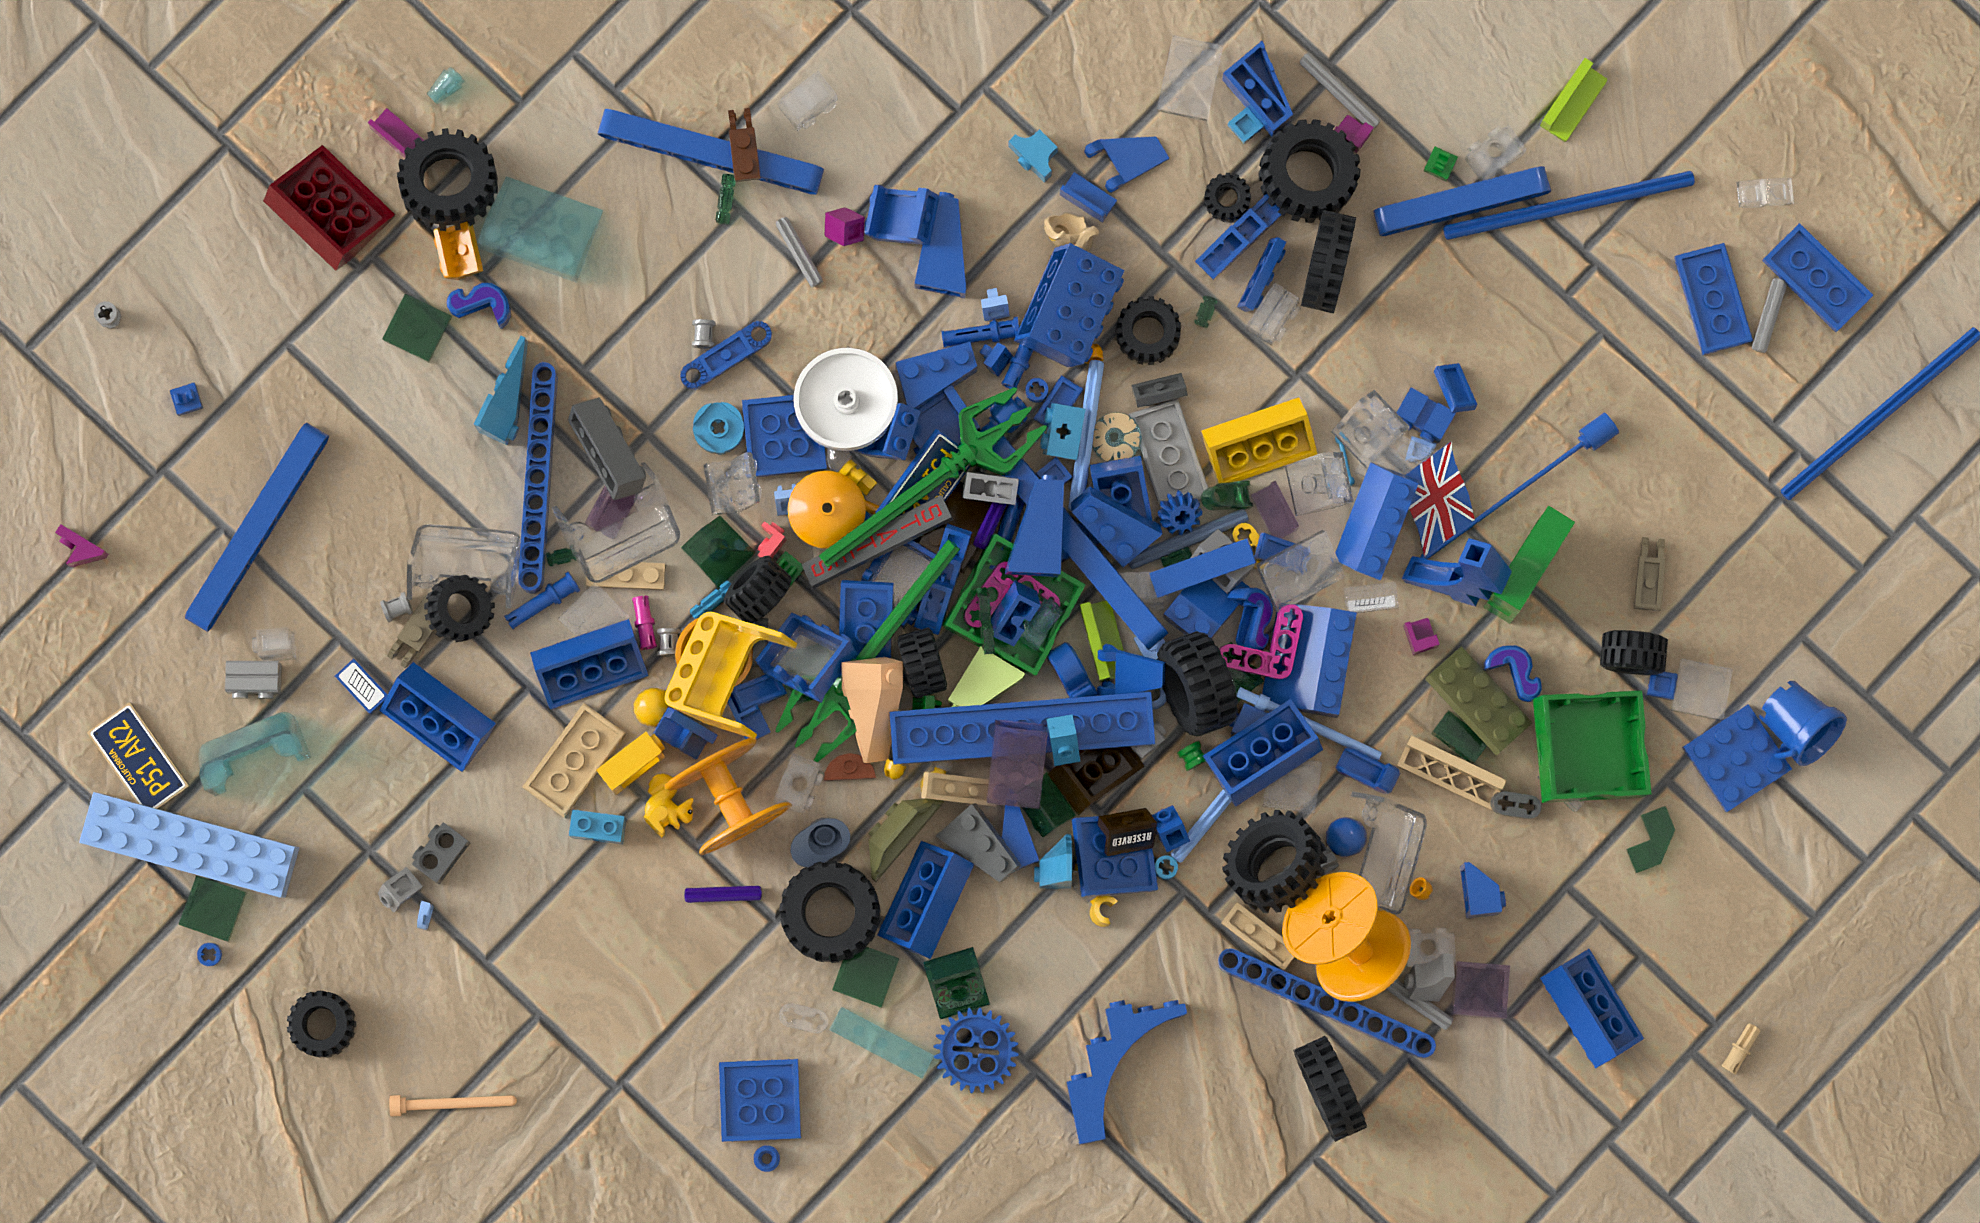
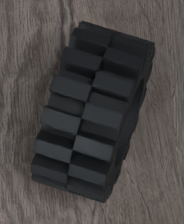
[1204,173,1251,222]

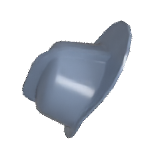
[790,818,850,868]

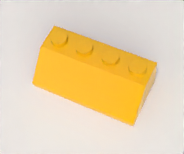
[1201,397,1318,487]

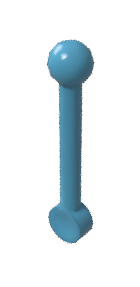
[1335,433,1355,486]

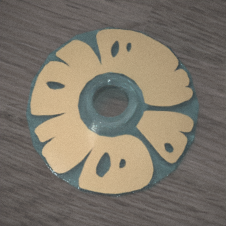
[1092,412,1142,462]

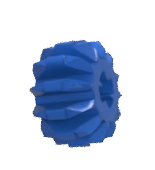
[1158,490,1202,536]

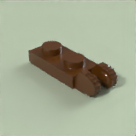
[728,108,761,182]

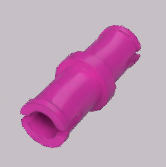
[632,595,657,650]

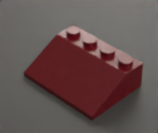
[263,145,395,271]

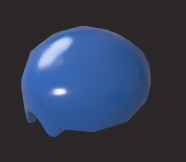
[1326,817,1367,857]

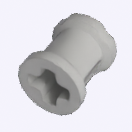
[94,301,121,329]
[692,319,716,349]
[380,592,413,622]
[657,628,681,657]

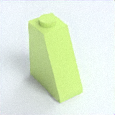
[948,647,1025,707]

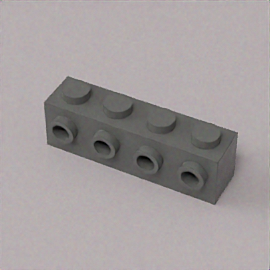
[568,397,646,500]

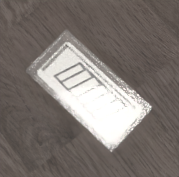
[1343,582,1399,614]

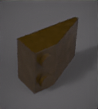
[919,481,992,574]
[1047,747,1145,815]

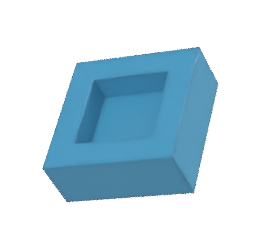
[1227,107,1264,144]

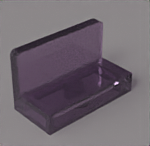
[1251,481,1299,538]
[585,486,638,540]

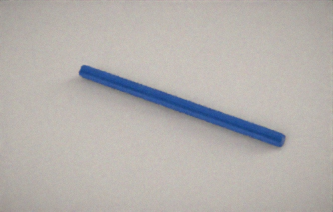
[1443,171,1695,240]
[1781,327,1980,500]

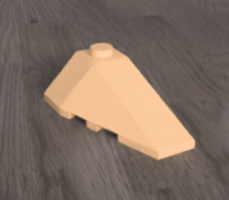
[842,657,903,763]

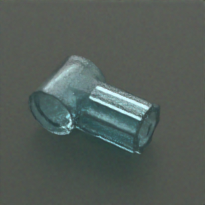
[1019,598,1062,651]

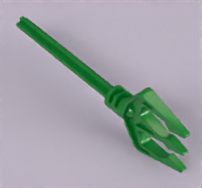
[819,387,1047,568]
[775,540,960,763]

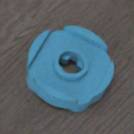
[693,402,745,455]

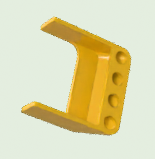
[664,612,797,739]

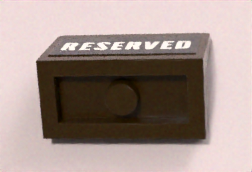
[1098,808,1157,856]

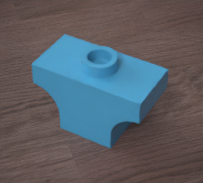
[1008,129,1058,183]
[1047,714,1080,766]

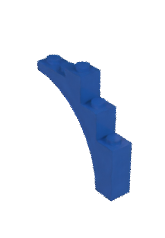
[1402,538,1512,607]
[1066,1000,1187,1145]

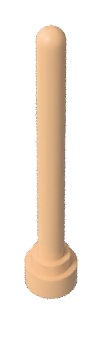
[389,1095,517,1117]

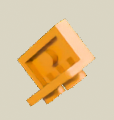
[434,222,483,280]

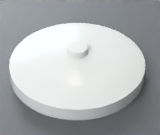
[794,348,898,451]

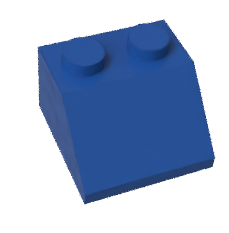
[1460,862,1506,919]

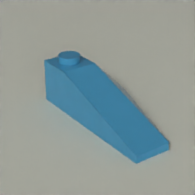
[474,336,528,445]
[1034,834,1072,889]

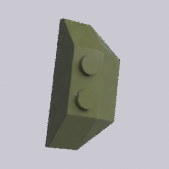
[868,798,944,882]

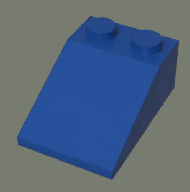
[1090,456,1153,522]
[1163,579,1250,638]

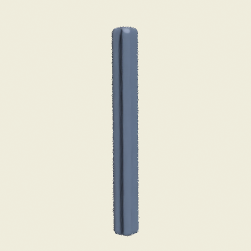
[1128,509,1249,569]

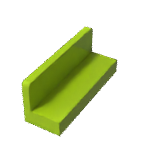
[1540,58,1607,142]
[1080,600,1124,682]

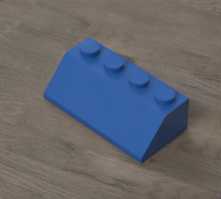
[1333,462,1419,580]
[530,619,649,710]
[379,662,496,772]
[1203,699,1323,807]
[877,841,974,959]
[1540,949,1644,1069]

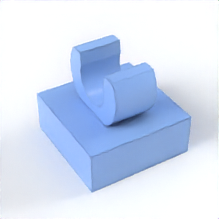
[981,288,1010,321]
[774,484,796,516]

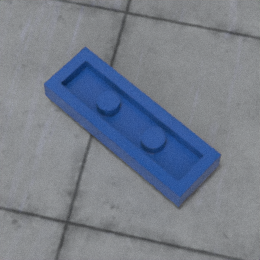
[1237,237,1286,312]

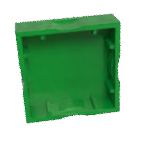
[1483,505,1575,624]
[942,534,1086,677]
[1533,690,1652,803]

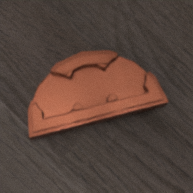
[824,753,876,781]

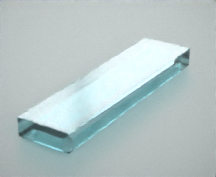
[829,1007,934,1079]

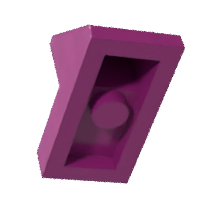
[55,524,109,567]

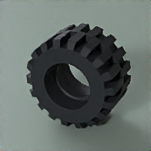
[1116,296,1181,365]
[724,555,792,624]
[424,575,495,642]
[897,627,947,698]
[1600,630,1668,675]
[287,991,356,1058]

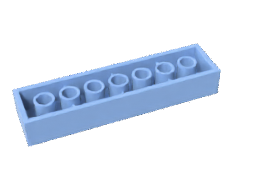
[79,792,300,898]

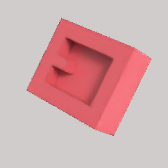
[757,521,786,559]

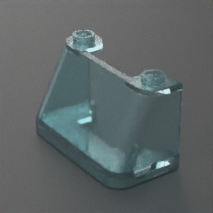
[198,712,312,796]

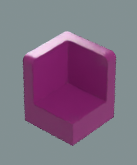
[1334,115,1374,153]
[824,207,865,246]
[1403,618,1440,655]

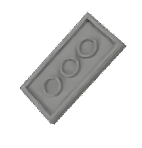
[1128,399,1211,509]

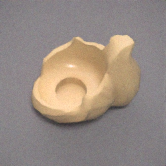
[1044,212,1099,252]

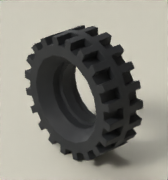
[397,128,498,231]
[1301,210,1356,314]
[1222,810,1327,913]
[1293,1036,1367,1142]

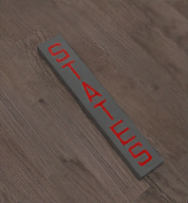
[801,495,953,589]

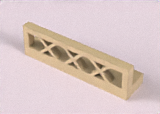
[1397,735,1506,811]

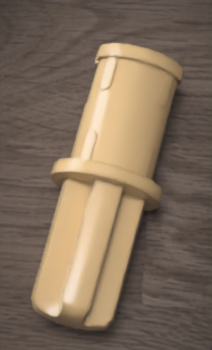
[1721,1023,1760,1075]

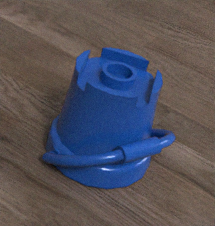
[1759,681,1847,766]

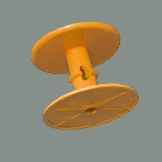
[664,738,792,855]
[1282,872,1411,1002]

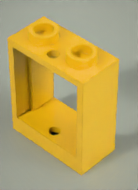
[596,732,666,795]

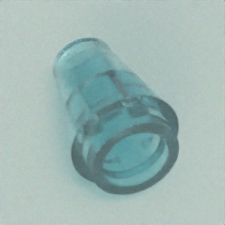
[427,67,465,104]

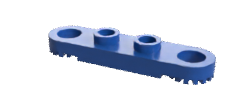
[680,321,772,390]

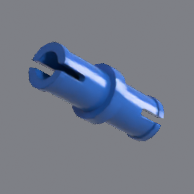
[1001,344,1033,389]

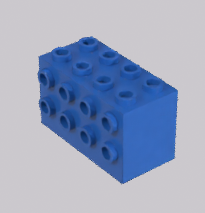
[1014,243,1125,368]

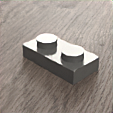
[1131,373,1188,408]

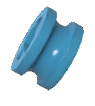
[1155,855,1178,880]

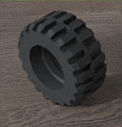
[1258,119,1361,223]
[1157,631,1238,737]
[779,861,881,963]

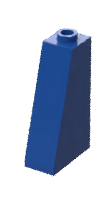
[914,192,966,298]
[1005,475,1064,577]

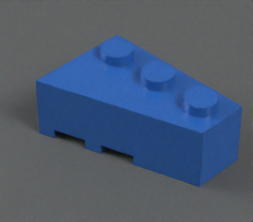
[1222,40,1293,137]
[895,342,977,410]
[1070,486,1162,567]

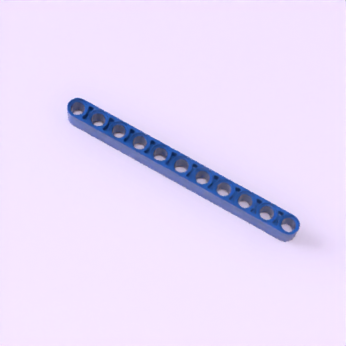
[979,421,1169,650]

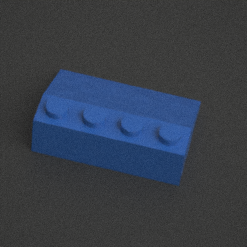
[1262,602,1357,718]

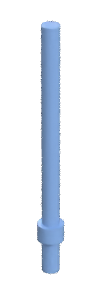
[1236,687,1382,761]

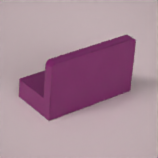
[367,108,424,158]

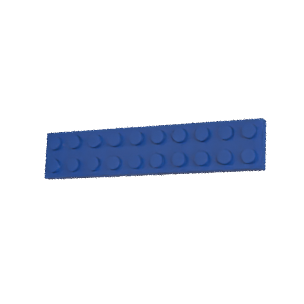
[889,692,1155,765]

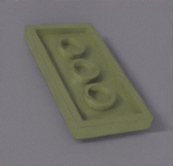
[1425,646,1533,756]

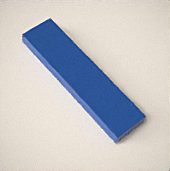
[1149,538,1256,598]

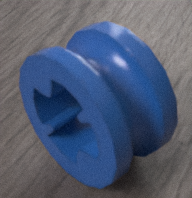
[1025,378,1049,403]
[197,943,222,966]

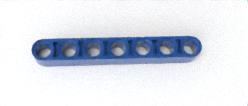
[1373,166,1551,236]

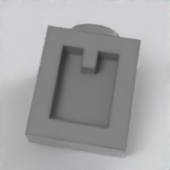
[378,867,423,912]

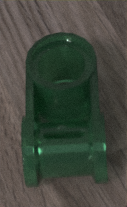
[1201,480,1254,511]

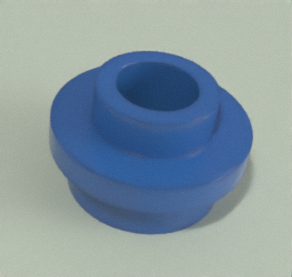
[754,1145,780,1172]

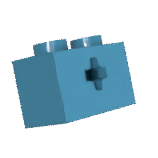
[1040,403,1086,460]
[569,810,627,845]

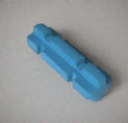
[690,581,731,619]

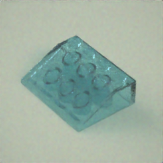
[477,176,603,283]

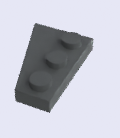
[936,803,1022,882]

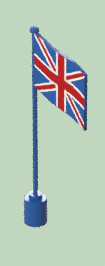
[1405,412,1619,559]

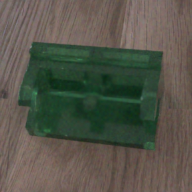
[1431,710,1487,764]

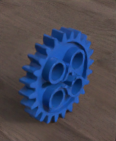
[933,1008,1018,1094]

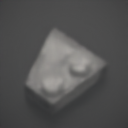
[558,582,630,637]

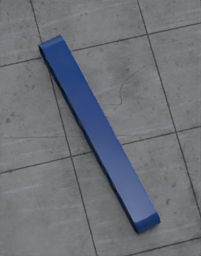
[597,109,824,195]
[518,362,558,594]
[185,422,329,632]
[1218,948,1436,1059]

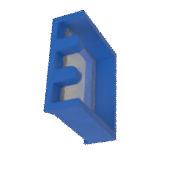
[861,540,936,629]
[755,612,858,703]

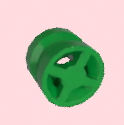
[1177,741,1206,771]

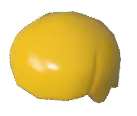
[633,688,673,727]

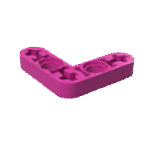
[963,562,1060,627]
[1219,604,1303,679]

